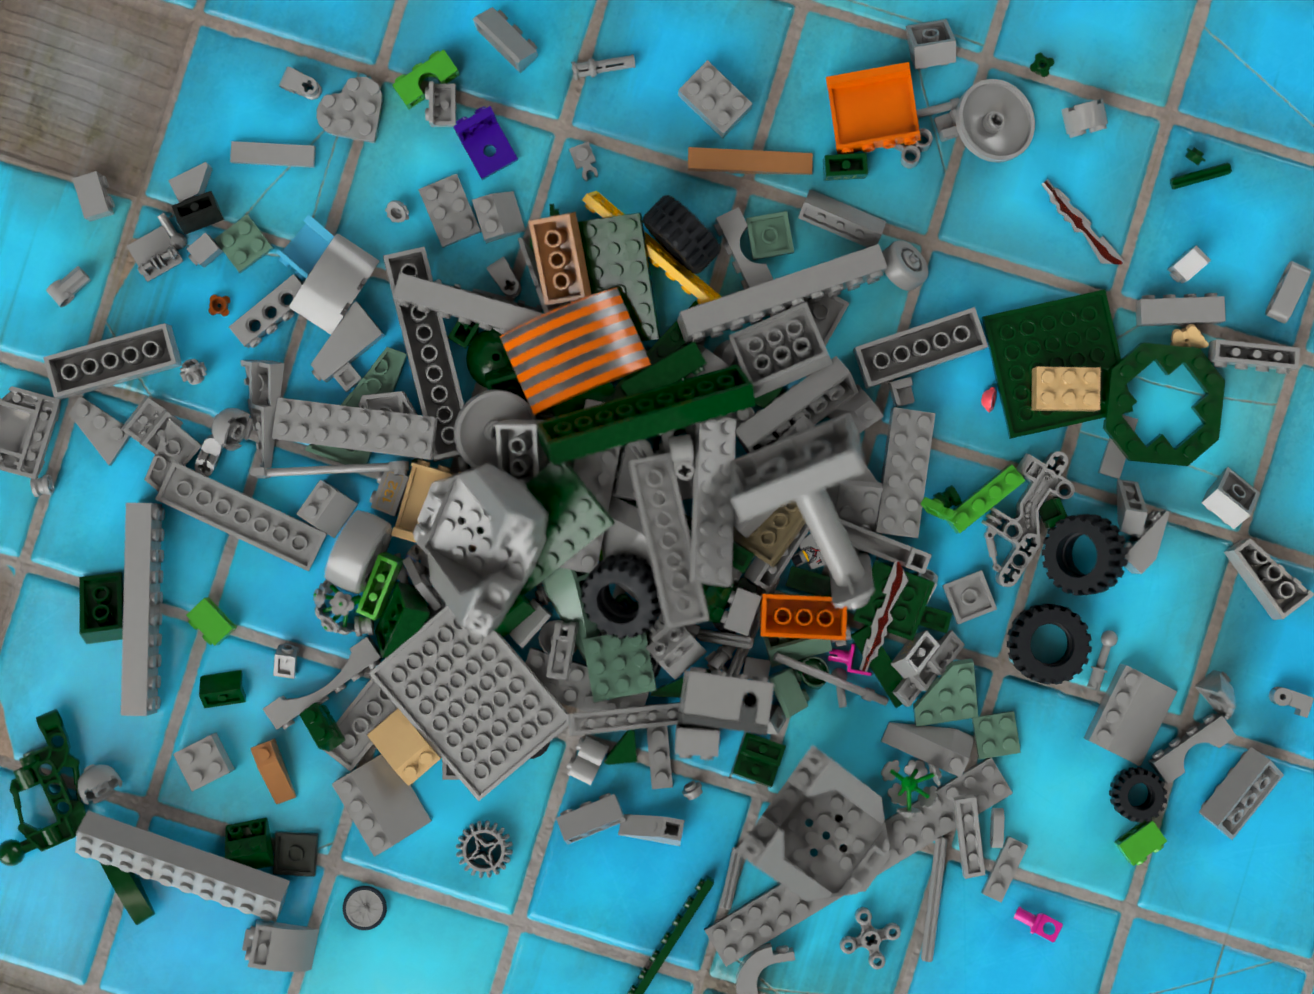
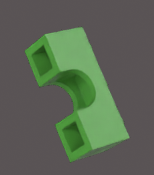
[392,50,460,110]

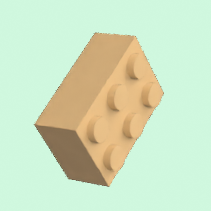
[1032,367,1100,411]

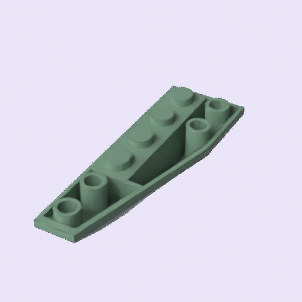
[542,568,601,664]

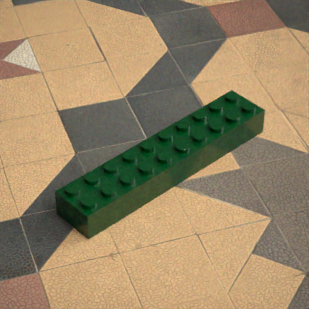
[536,364,755,466]

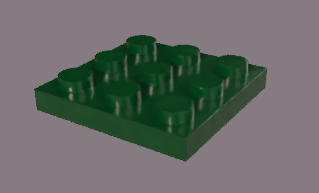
[853,560,935,641]

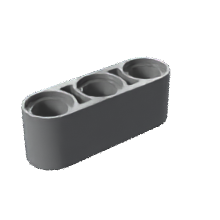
[1265,261,1311,324]

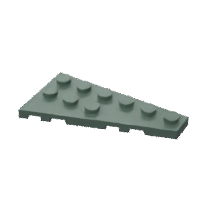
[305,347,407,465]

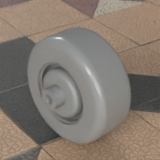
[882,240,928,291]

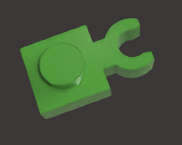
[921,497,959,524]

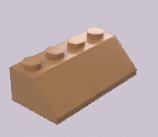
[529,212,592,305]

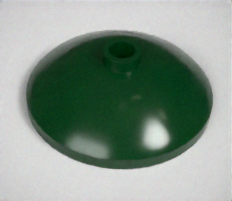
[466,328,512,388]

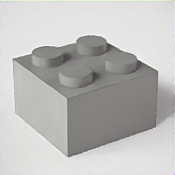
[173,732,235,791]

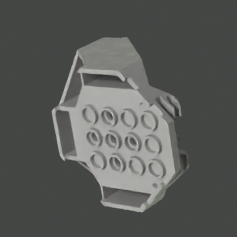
[413,463,547,637]
[736,745,890,901]

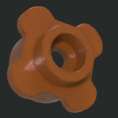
[208,295,231,316]

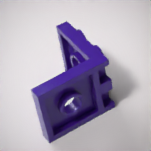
[453,106,518,180]

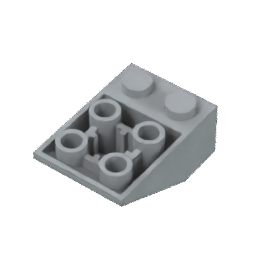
[1123,511,1169,574]

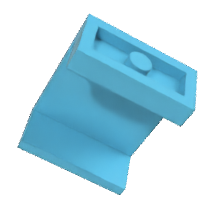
[276,215,334,282]

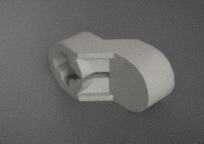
[195,434,223,476]

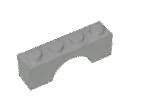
[714,207,774,290]
[1148,713,1236,784]

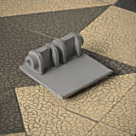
[127,225,184,282]

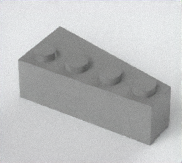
[1224,538,1314,620]

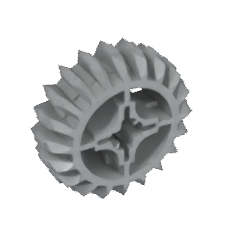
[456,820,513,878]

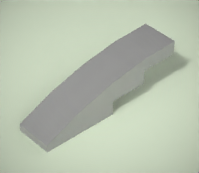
[892,630,965,707]

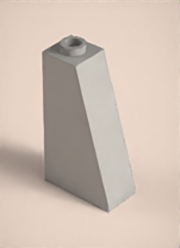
[310,301,385,382]

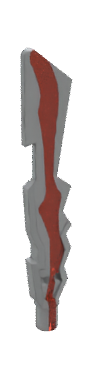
[1041,179,1124,265]
[859,560,908,672]

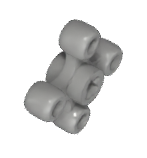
[840,907,901,970]

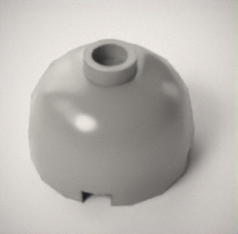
[212,408,253,451]
[78,764,122,804]

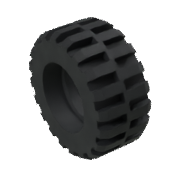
[642,195,721,274]
[1042,514,1128,596]
[581,553,662,638]
[1007,603,1092,685]

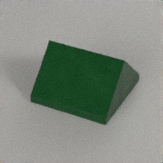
[604,729,638,765]

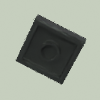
[273,831,318,877]

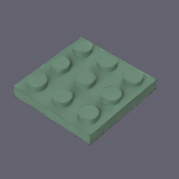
[582,633,657,703]

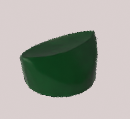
[797,656,829,690]

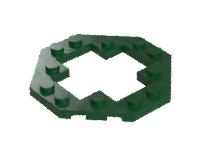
[1103,343,1225,466]

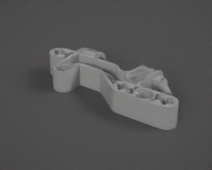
[981,451,1075,587]

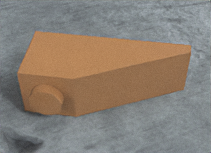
[250,738,297,805]

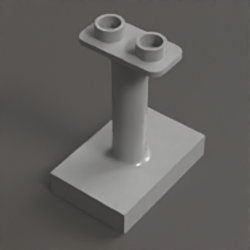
[731,412,874,609]

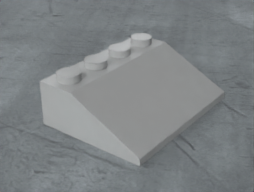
[729,302,833,398]
[1084,663,1177,766]
[332,754,432,857]

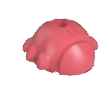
[981,387,997,412]

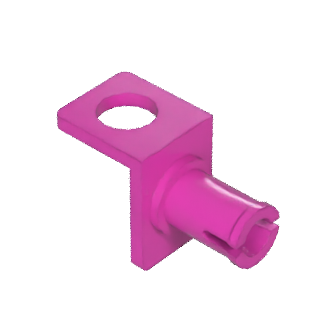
[828,643,873,676]
[1014,906,1063,942]

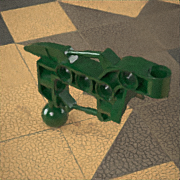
[0,709,86,866]

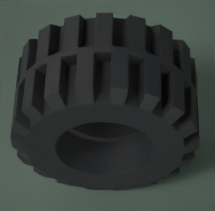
[1109,767,1167,823]

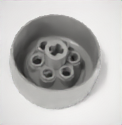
[325,510,392,594]

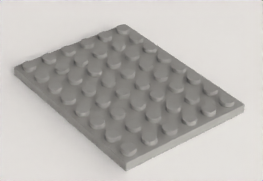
[368,606,569,801]

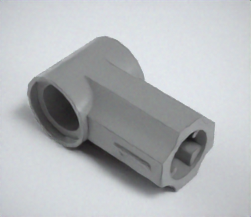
[46,266,91,307]

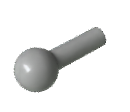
[157,213,187,250]
[831,668,847,708]

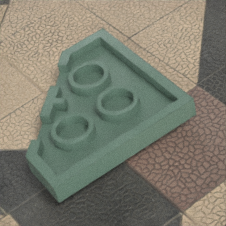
[913,658,978,727]

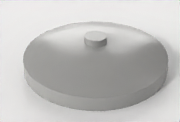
[955,79,1035,163]
[454,390,537,468]

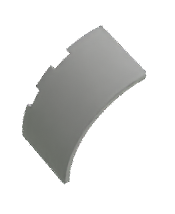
[289,234,380,334]

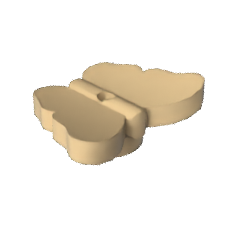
[1170,324,1209,348]

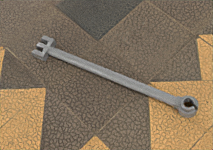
[250,461,409,479]

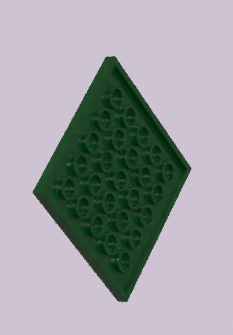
[982,289,1133,439]

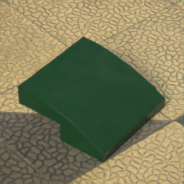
[732,732,786,788]

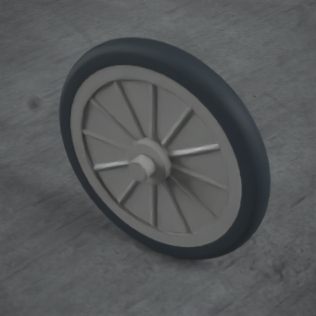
[342,886,387,930]

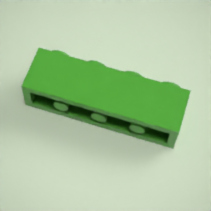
[945,465,1025,533]

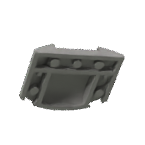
[0,386,61,480]

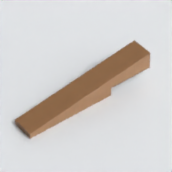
[688,147,813,175]

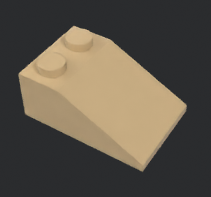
[367,708,441,786]

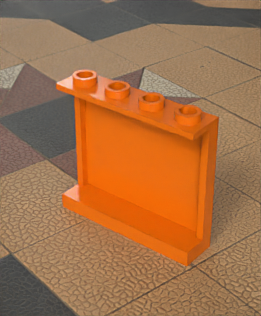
[826,62,921,155]

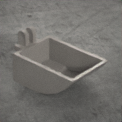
[646,619,707,680]
[242,919,319,972]

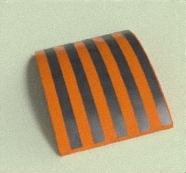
[500,287,651,415]

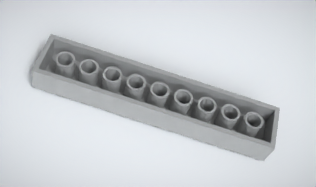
[677,244,888,344]
[383,246,464,462]
[121,503,165,716]
[75,811,290,922]

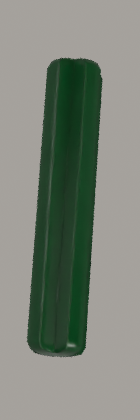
[1170,163,1232,189]

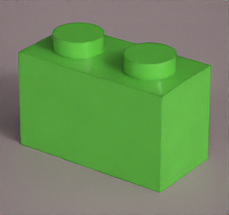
[186,597,237,646]
[1114,820,1167,866]

